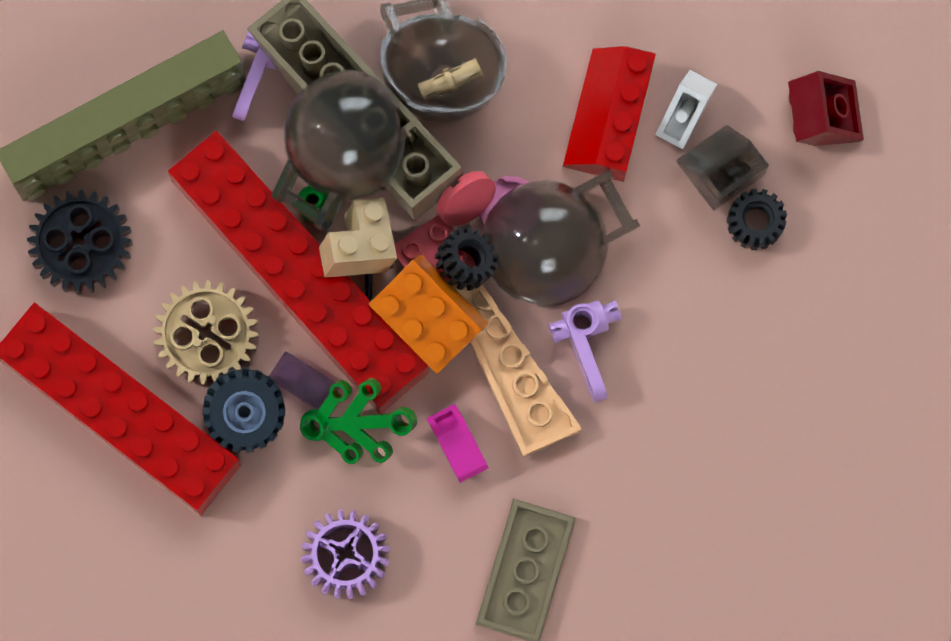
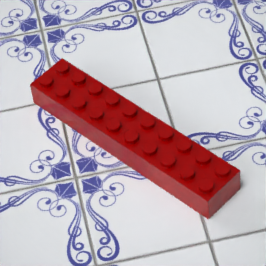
[168,130,429,414]

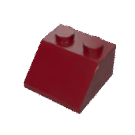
[788,71,864,146]

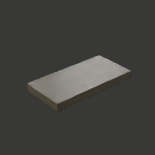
[475,498,576,641]

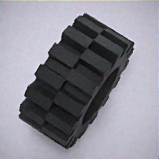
[727,188,787,250]
[435,227,499,291]

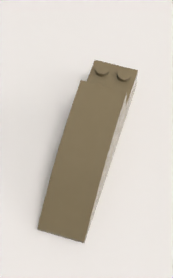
[247,0,463,221]

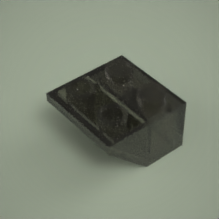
[676,125,769,211]

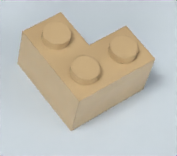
[319,198,397,277]

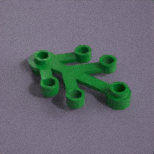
[300,378,417,464]

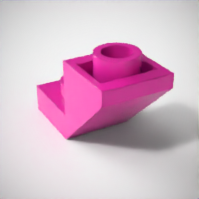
[426,404,489,483]

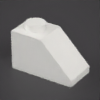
[655,70,718,149]

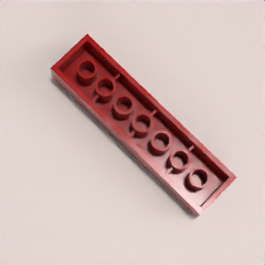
[0,302,241,516]

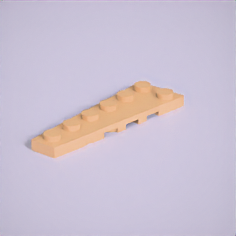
[453,283,582,457]

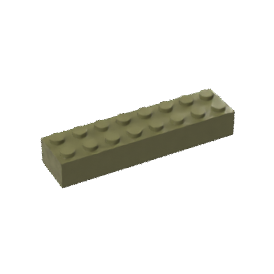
[0,30,246,201]

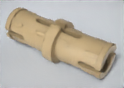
[418,58,484,102]

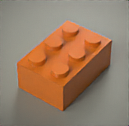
[369,254,489,374]

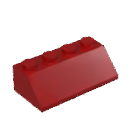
[562,46,656,182]

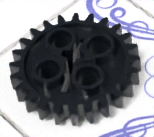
[27,190,133,294]

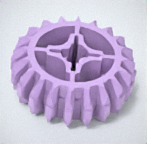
[301,510,390,599]

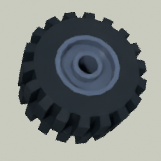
[203,367,286,453]

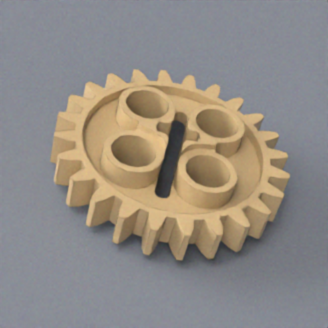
[153,280,259,386]

